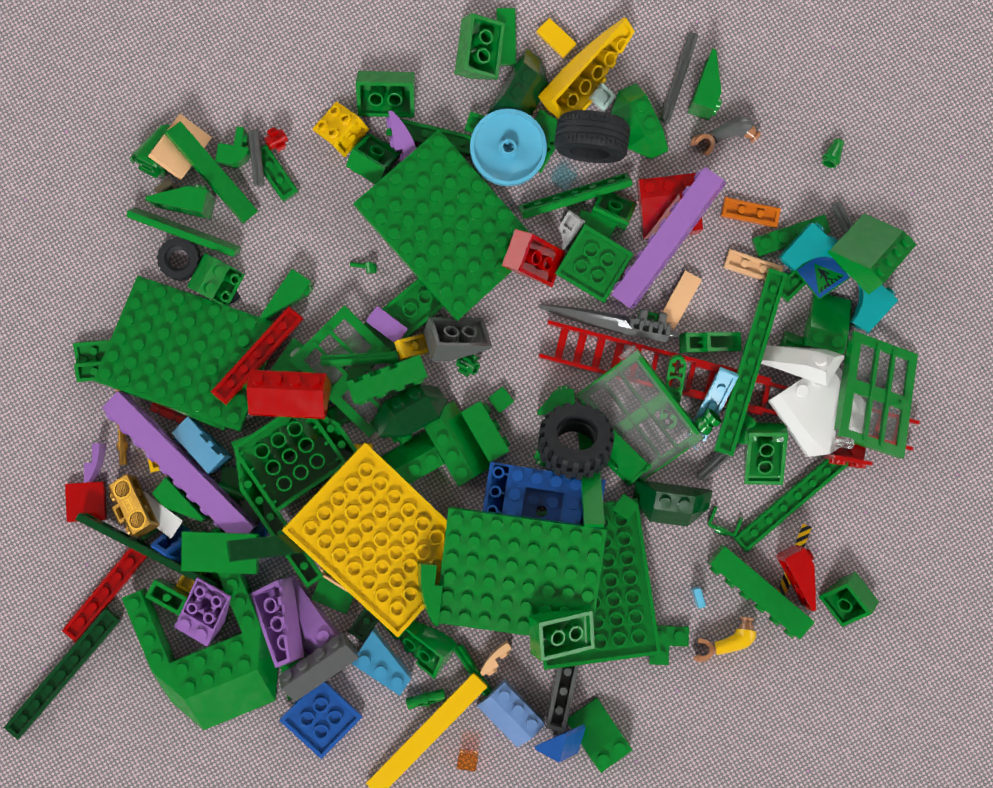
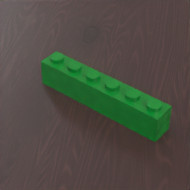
[707,545,814,640]

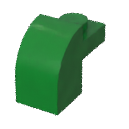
[215,127,251,168]

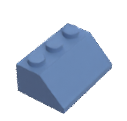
[477,678,546,747]

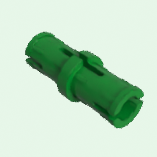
[406,688,446,710]

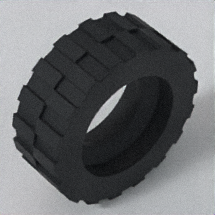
[157,237,202,281]

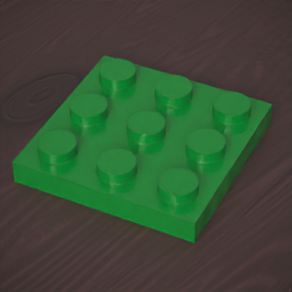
[555,224,634,303]

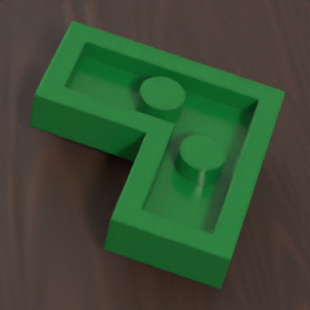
[648,625,689,665]

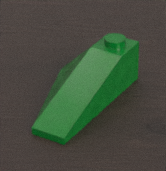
[379,620,457,679]

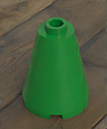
[129,124,171,179]

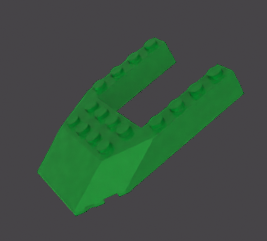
[234,416,357,588]
[122,573,278,730]

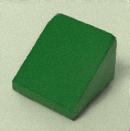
[779,330,803,348]

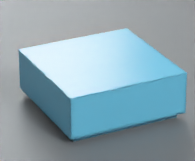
[691,586,706,609]

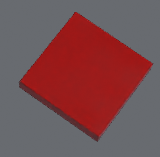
[65,481,107,522]

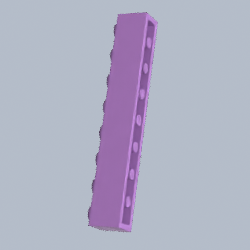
[611,167,726,309]

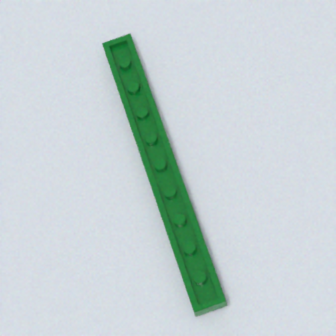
[713,268,788,457]

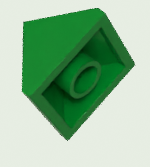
[591,192,637,230]

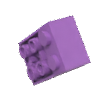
[174,577,231,646]

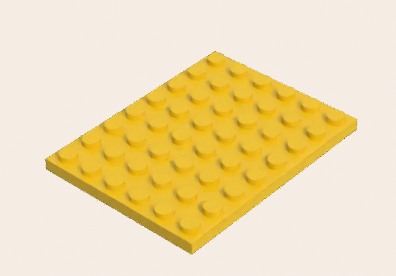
[282,442,447,637]

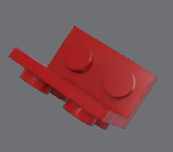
[823,440,873,469]

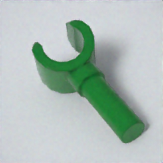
[350,262,377,274]

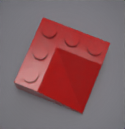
[636,173,703,240]

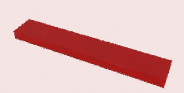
[211,306,304,405]
[62,547,147,642]

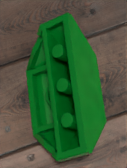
[611,83,668,159]

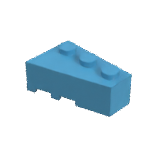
[172,416,233,474]

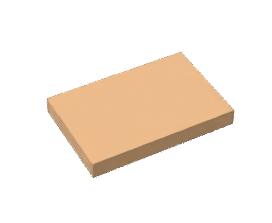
[148,114,212,180]

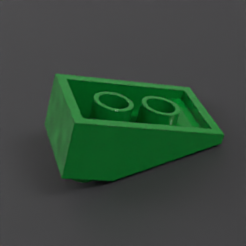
[687,48,722,121]
[145,184,216,220]
[801,294,851,355]
[744,423,788,485]
[528,610,595,662]
[567,697,633,773]

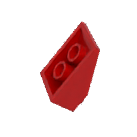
[502,229,565,287]
[775,545,816,611]

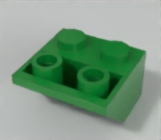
[187,253,245,306]

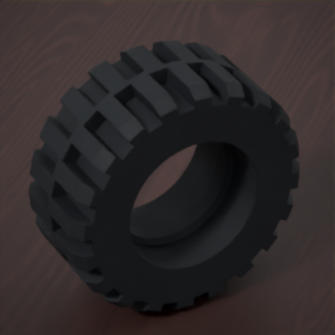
[538,402,614,480]

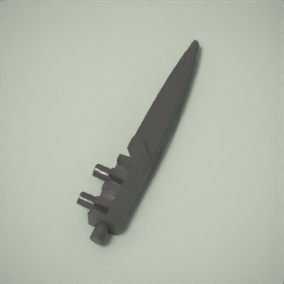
[539,304,680,342]

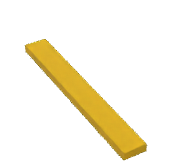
[366,672,488,788]

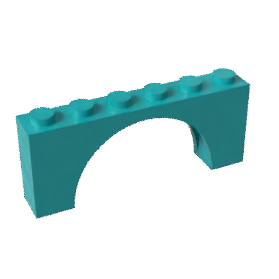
[778,223,899,335]

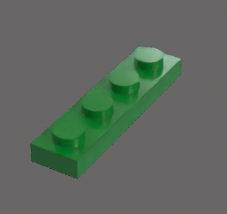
[752,214,831,257]

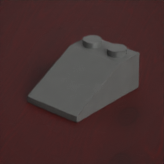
[424,317,492,361]

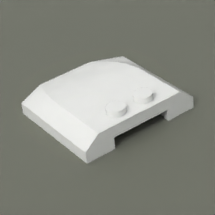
[768,367,872,457]

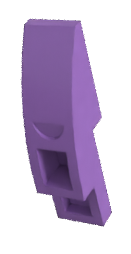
[386,111,417,162]

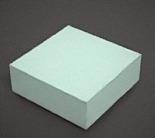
[589,83,616,111]

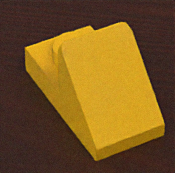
[394,334,429,360]

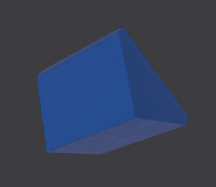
[534,724,585,763]

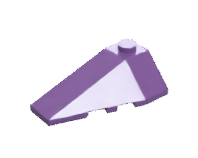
[287,574,340,655]

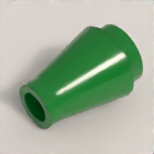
[822,138,845,168]

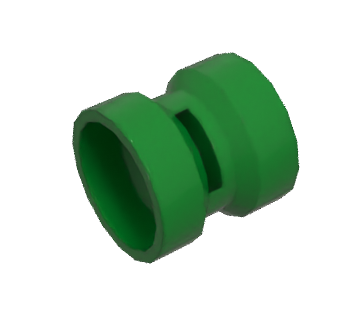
[694,408,722,435]

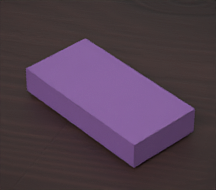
[366,306,408,342]

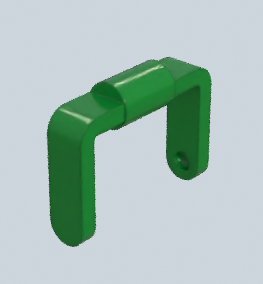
[707,506,743,537]

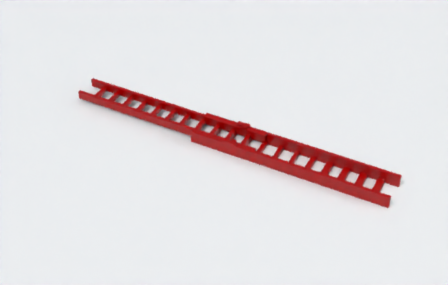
[538,320,920,451]

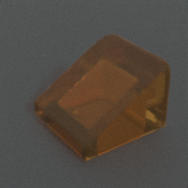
[457,749,479,772]

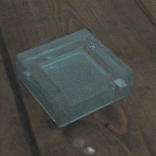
[551,164,577,191]

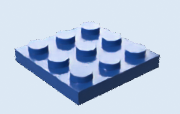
[279,681,362,759]

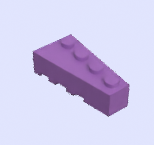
[250,577,304,668]

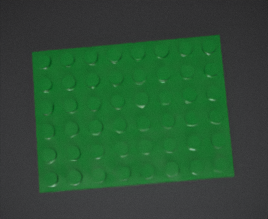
[353,129,530,321]
[93,275,274,432]
[536,498,661,670]
[439,507,607,636]

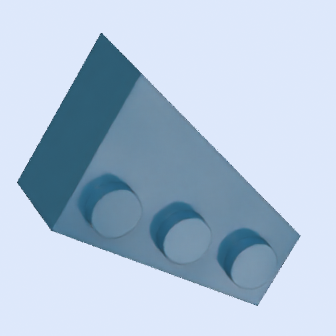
[351,628,412,696]

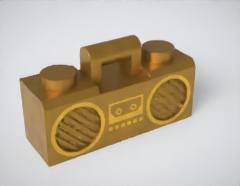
[108,474,160,537]

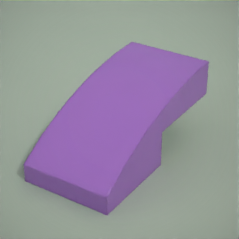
[84,443,106,482]

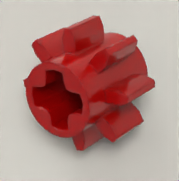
[264,127,288,152]

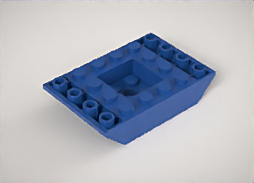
[482,462,606,525]

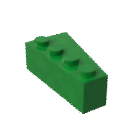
[346,355,428,405]

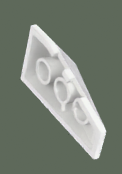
[761,345,844,386]

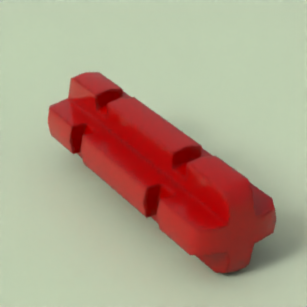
[150,402,187,424]

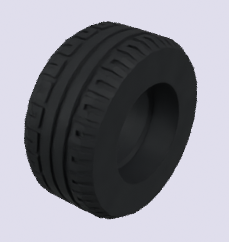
[554,110,630,163]

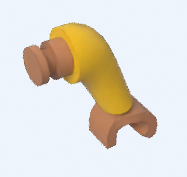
[693,617,757,663]

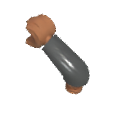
[690,116,761,156]

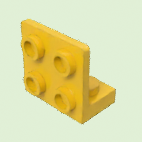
[312,102,370,157]

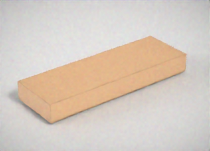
[723,249,784,281]
[658,270,702,330]

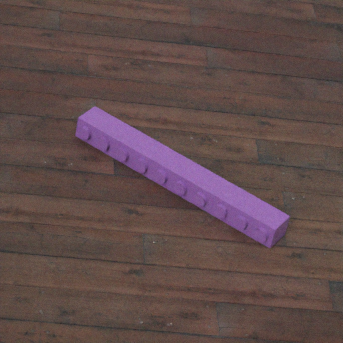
[102,391,259,533]

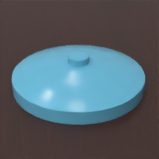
[470,109,547,186]

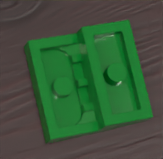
[73,339,110,382]

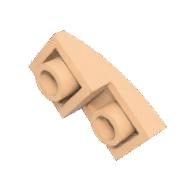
[480,639,512,676]

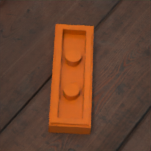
[720,197,781,228]

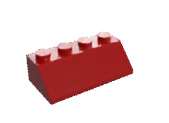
[246,370,332,419]

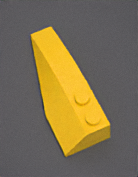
[538,17,635,119]

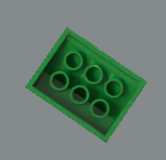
[828,213,917,295]

